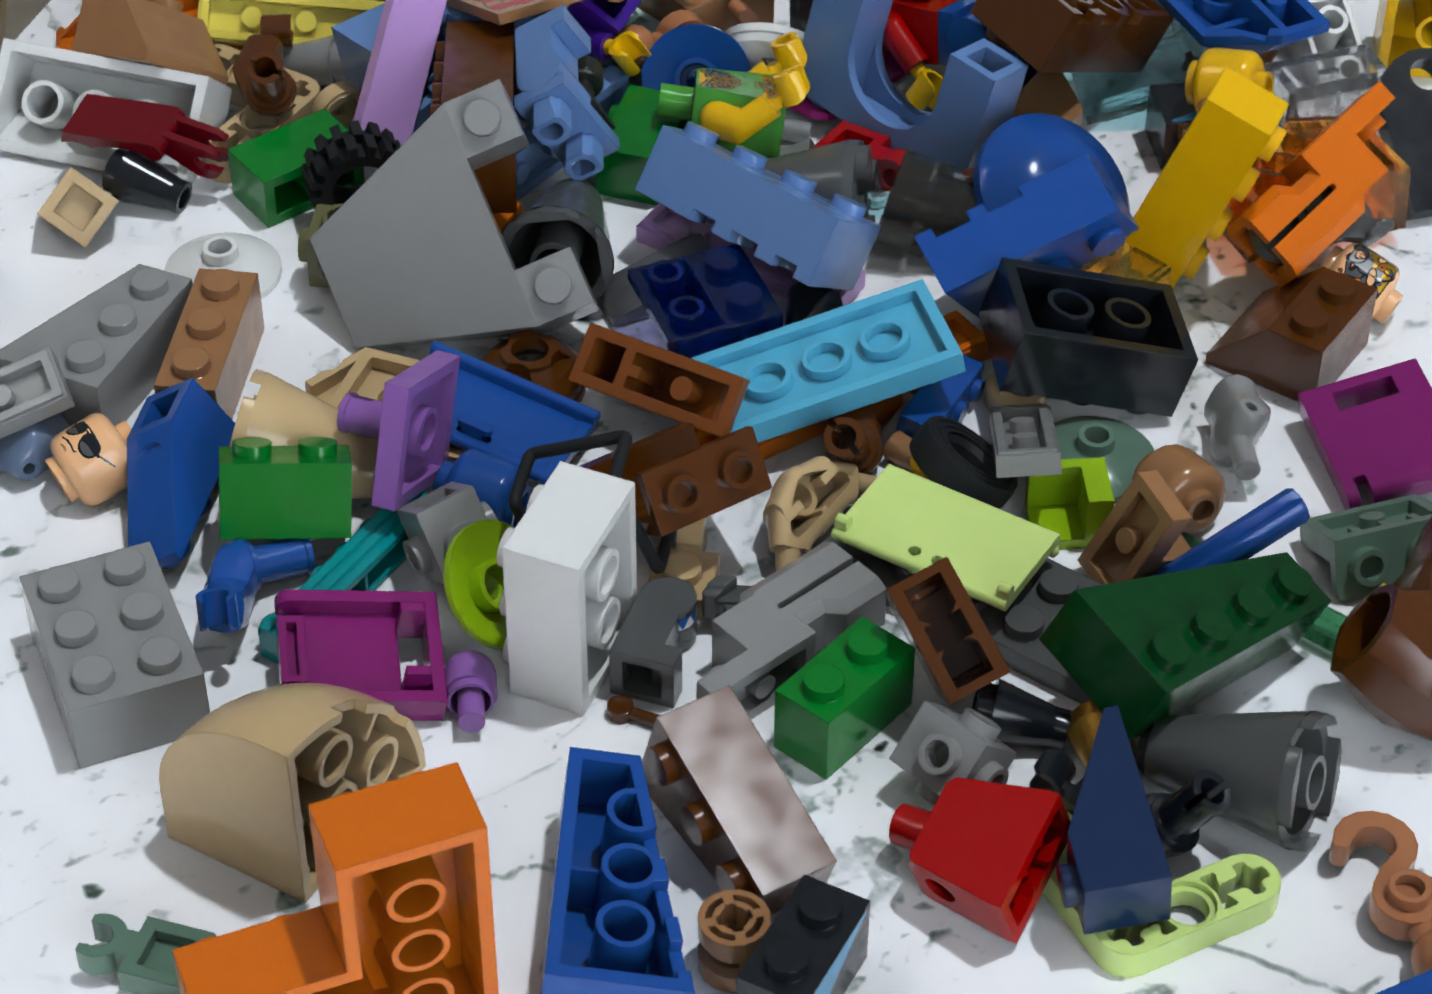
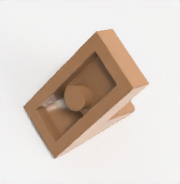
[1077,470,1192,585]

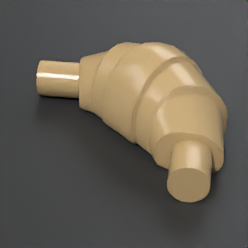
[763,456,878,572]

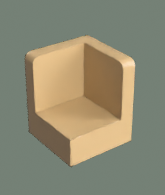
[37,167,119,248]

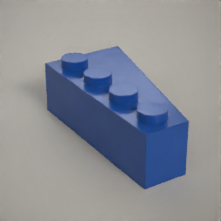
[539,747,695,994]

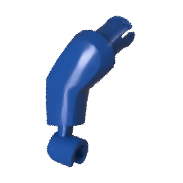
[195,538,316,633]

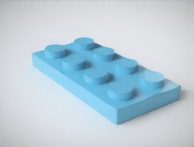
[692,279,966,443]

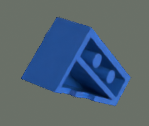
[914,154,1139,319]

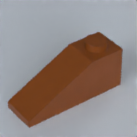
[568,322,750,437]

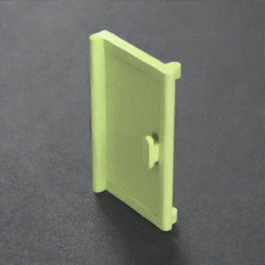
[831,464,1060,611]

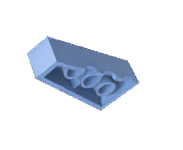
[635,121,882,291]

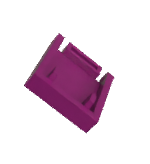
[1298,358,1432,510]
[274,589,448,721]

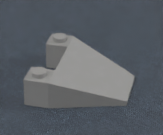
[309,79,599,349]

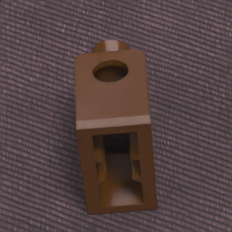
[886,557,1011,705]

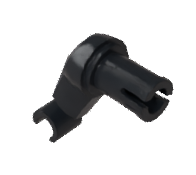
[1029,749,1232,858]

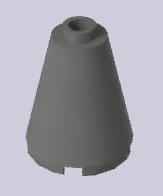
[502,178,614,300]
[1137,711,1342,852]

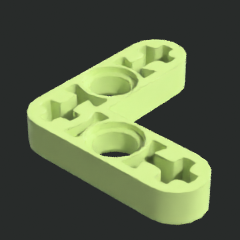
[1043,812,1281,978]

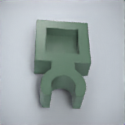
[75,913,216,994]

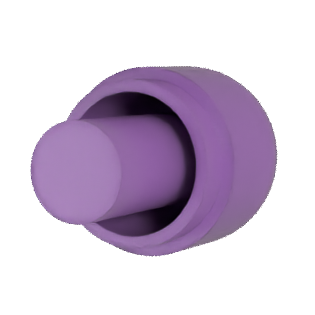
[444,650,498,733]

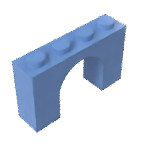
[802,0,1029,182]

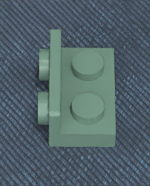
[1300,494,1432,601]

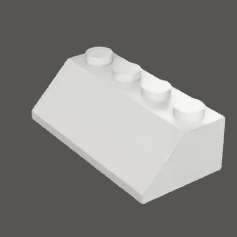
[0,38,233,183]

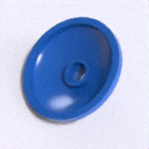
[973,113,1130,272]

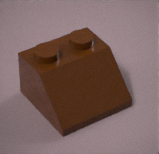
[1205,267,1378,402]

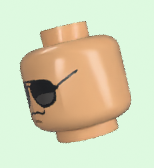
[44,413,131,507]

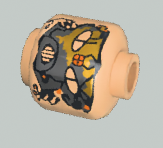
[1320,243,1404,325]

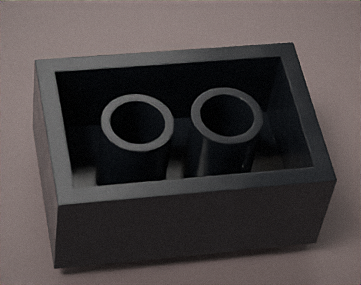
[978,257,1198,417]

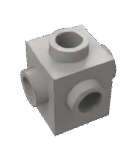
[396,481,498,584]
[889,700,1017,805]

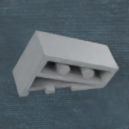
[0,264,193,426]

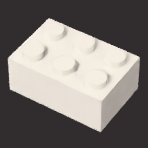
[497,461,637,716]

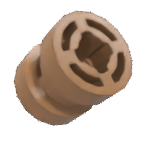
[698,889,771,993]

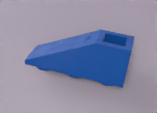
[127,377,235,569]

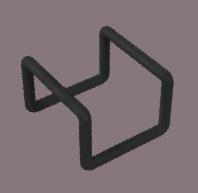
[508,430,676,574]

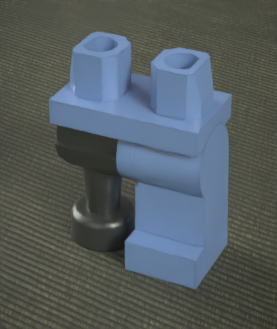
[514,4,620,181]

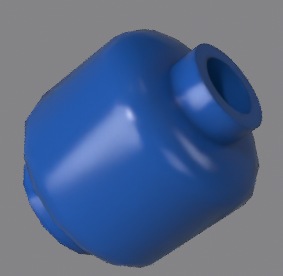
[432,448,532,527]

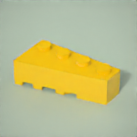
[1109,66,1290,289]

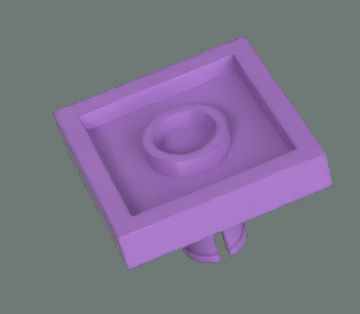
[337,350,460,511]

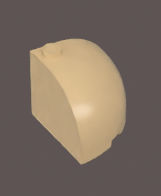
[159,683,426,903]

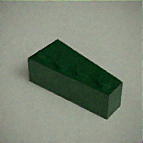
[1039,552,1332,741]

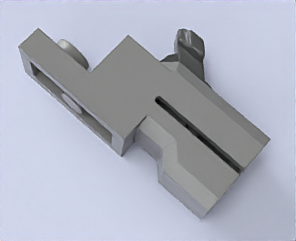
[696,541,887,720]

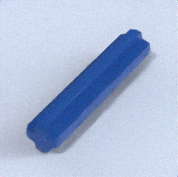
[1147,488,1310,577]

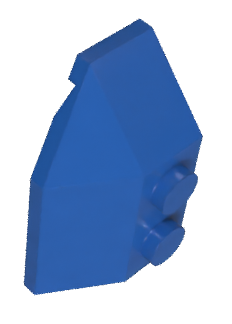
[1157,0,1330,55]

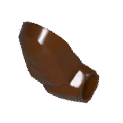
[1330,517,1432,741]

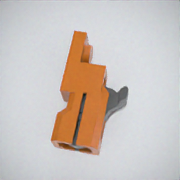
[1226,81,1395,288]

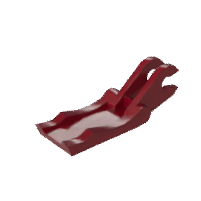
[61,94,229,179]

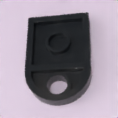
[1377,48,1432,221]

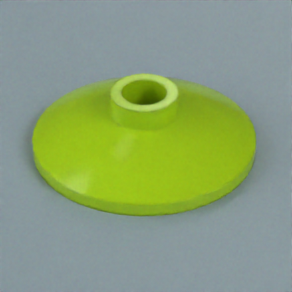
[443,520,515,650]

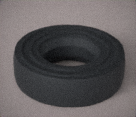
[909,416,1018,509]

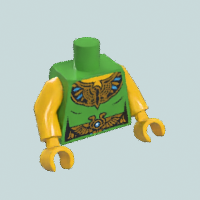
[657,32,810,157]

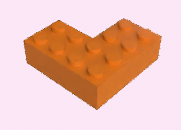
[172,762,499,994]

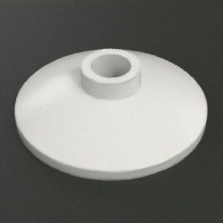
[164,232,282,299]

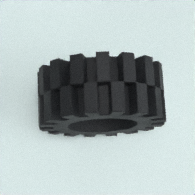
[302,121,401,210]

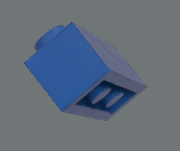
[896,355,985,438]

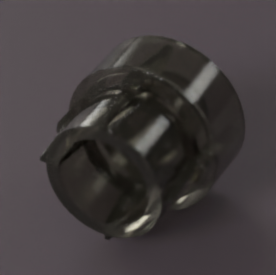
[875,148,977,259]

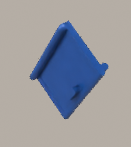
[429,340,601,485]

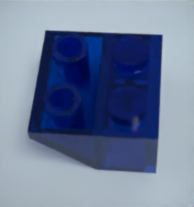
[627,244,784,359]

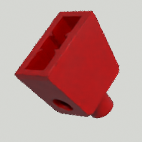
[889,777,1071,944]

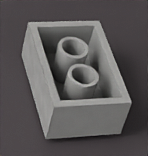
[19,541,210,769]

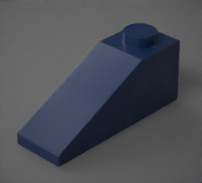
[1056,705,1172,935]

